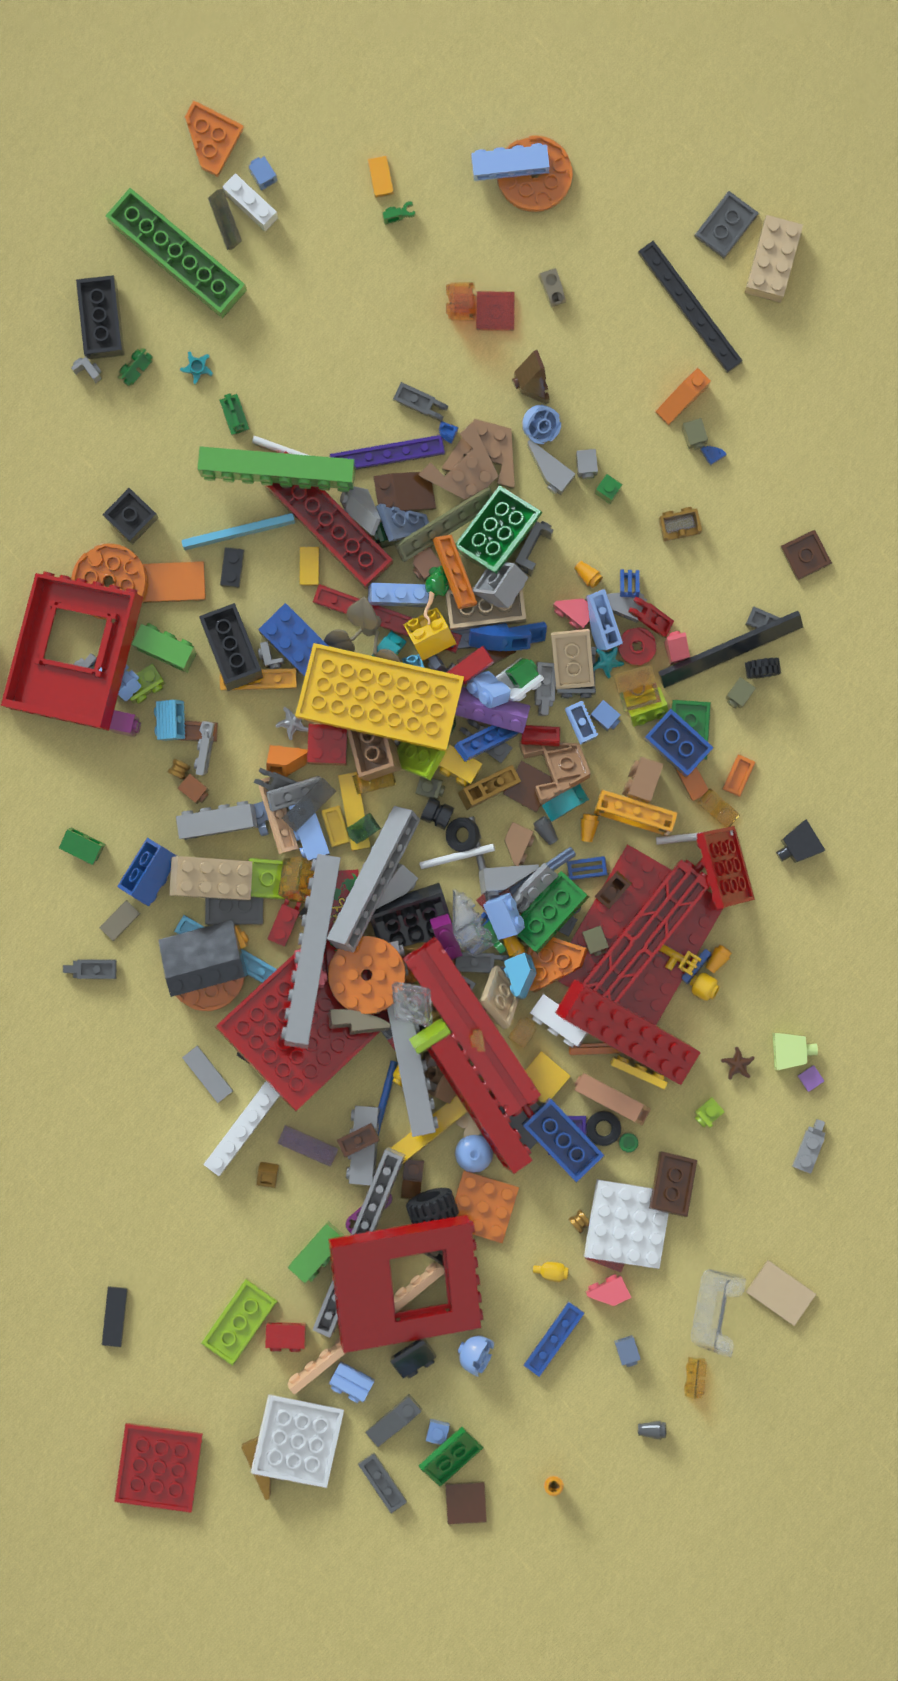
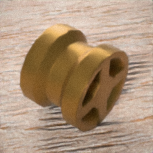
[168,759,191,780]
[569,1209,590,1234]

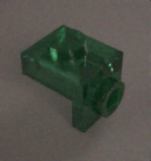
[346,813,381,844]

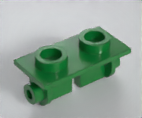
[117,348,153,386]
[220,393,249,435]

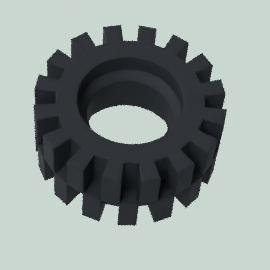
[745,658,781,679]

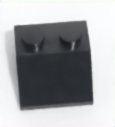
[390,1338,436,1379]

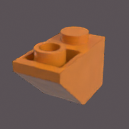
[266,745,308,777]

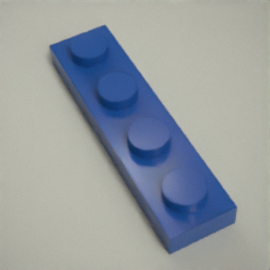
[454,725,519,762]
[523,1301,585,1377]

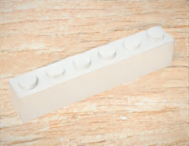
[203,1082,280,1176]

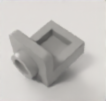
[71,357,101,383]
[258,641,285,669]

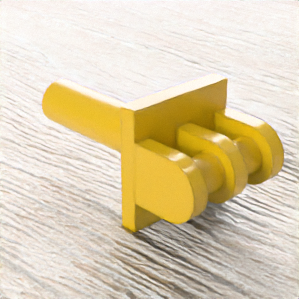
[659,945,702,976]

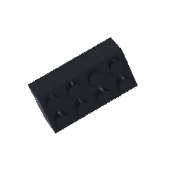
[76,275,125,360]
[199,603,263,691]

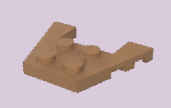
[442,419,514,489]
[419,422,498,500]
[519,741,591,804]

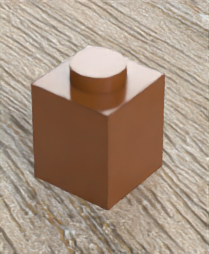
[178,774,209,804]

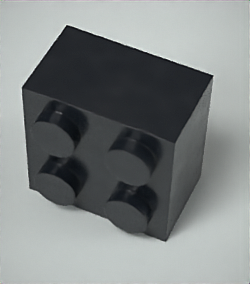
[102,488,159,545]

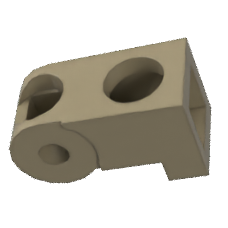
[539,268,566,307]

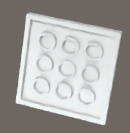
[584,1180,669,1269]
[251,1394,344,1488]

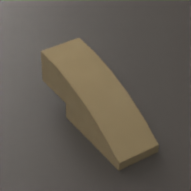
[328,1009,391,1034]

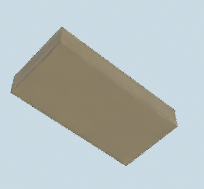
[99,900,140,941]

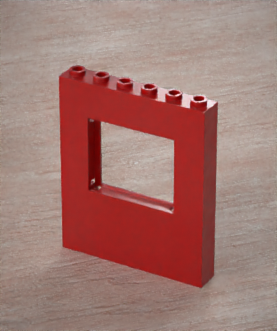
[1,571,144,731]
[328,1215,484,1353]

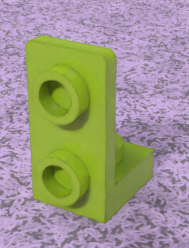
[694,1097,725,1128]

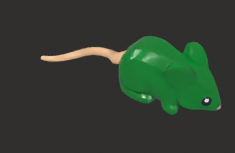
[424,565,449,625]

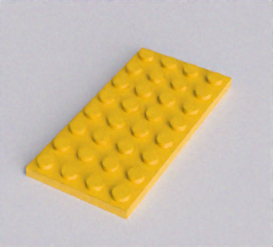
[295,643,464,751]

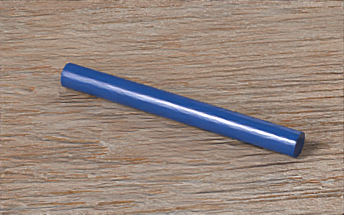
[377,1060,398,1136]

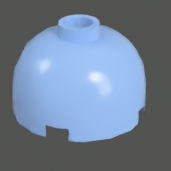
[522,404,561,444]
[455,1135,493,1173]
[458,1336,494,1376]

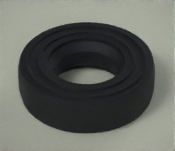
[446,818,480,852]
[586,1111,621,1146]

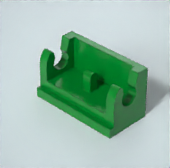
[59,827,105,865]

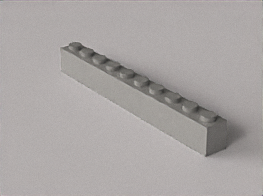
[281,854,340,1049]
[387,941,439,1137]
[312,1147,406,1337]

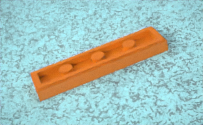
[433,534,477,609]

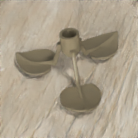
[324,596,401,662]

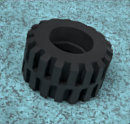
[406,1188,459,1224]

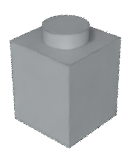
[576,449,598,479]

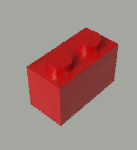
[265,1322,306,1352]

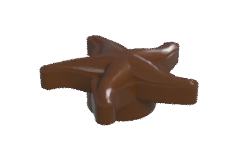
[721,1047,755,1080]

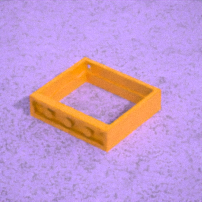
[593,790,677,836]

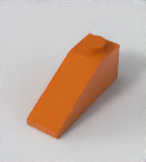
[655,368,711,425]

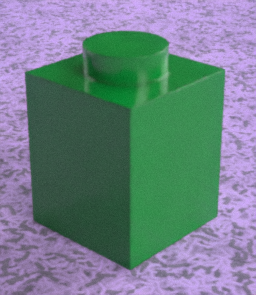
[595,474,622,504]
[505,658,539,688]

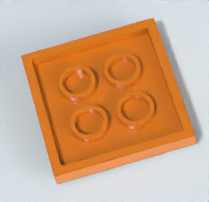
[455,1170,519,1243]

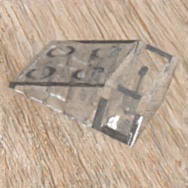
[453,889,494,957]

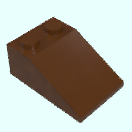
[373,472,436,512]

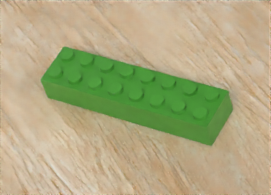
[105,188,247,319]
[198,446,356,492]

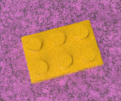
[609,1055,668,1089]

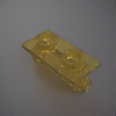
[684,1357,707,1399]

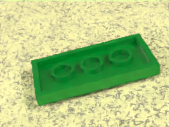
[517,871,589,954]

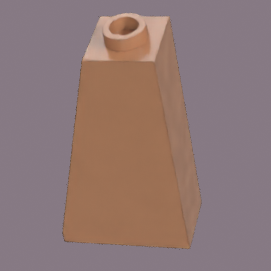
[575,1073,651,1126]

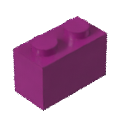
[109,710,141,737]
[430,913,463,960]

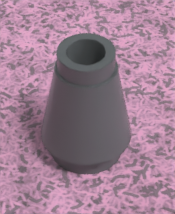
[533,816,558,845]
[638,1420,666,1440]

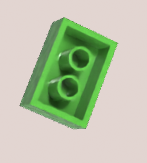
[131,623,197,673]
[288,1221,345,1283]

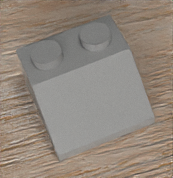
[473,562,529,608]

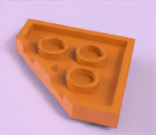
[185,100,244,177]
[527,937,588,992]

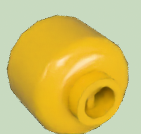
[690,972,720,1001]

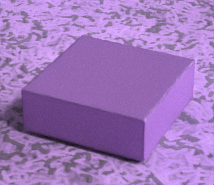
[797,1065,824,1092]

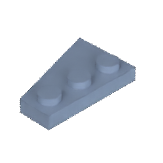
[376,503,429,542]

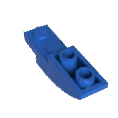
[468,622,547,651]

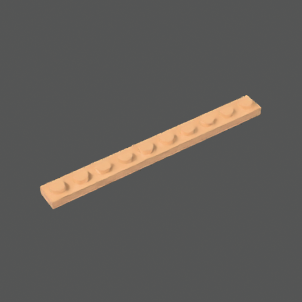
[288,1262,445,1395]

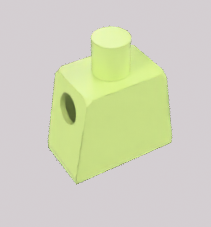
[773,1033,818,1070]

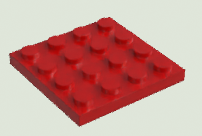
[696,826,755,909]
[114,1423,203,1513]

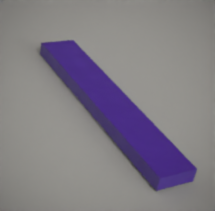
[330,435,445,470]

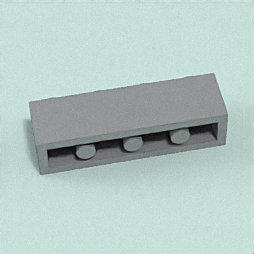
[176,801,258,840]
[346,1105,380,1185]

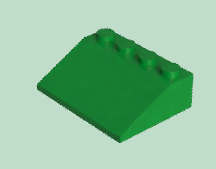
[455,485,542,574]

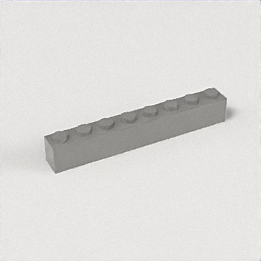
[327,806,421,953]

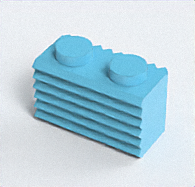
[154,700,186,741]

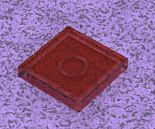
[476,291,515,331]

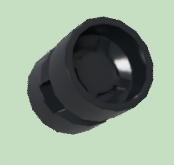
[420,797,455,830]

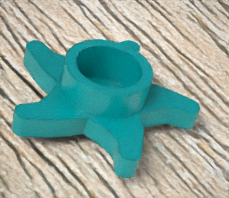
[180,351,213,384]
[593,646,624,678]

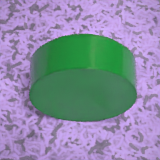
[619,1133,638,1153]

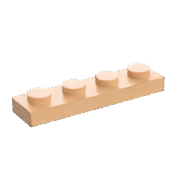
[258,777,299,854]

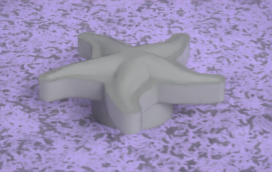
[276,707,308,740]

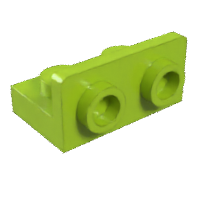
[130,663,165,704]
[624,687,668,727]

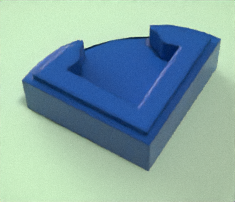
[439,421,458,444]
[700,446,727,466]

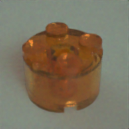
[446,282,476,321]

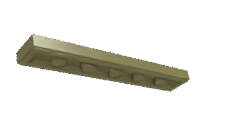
[395,487,492,562]

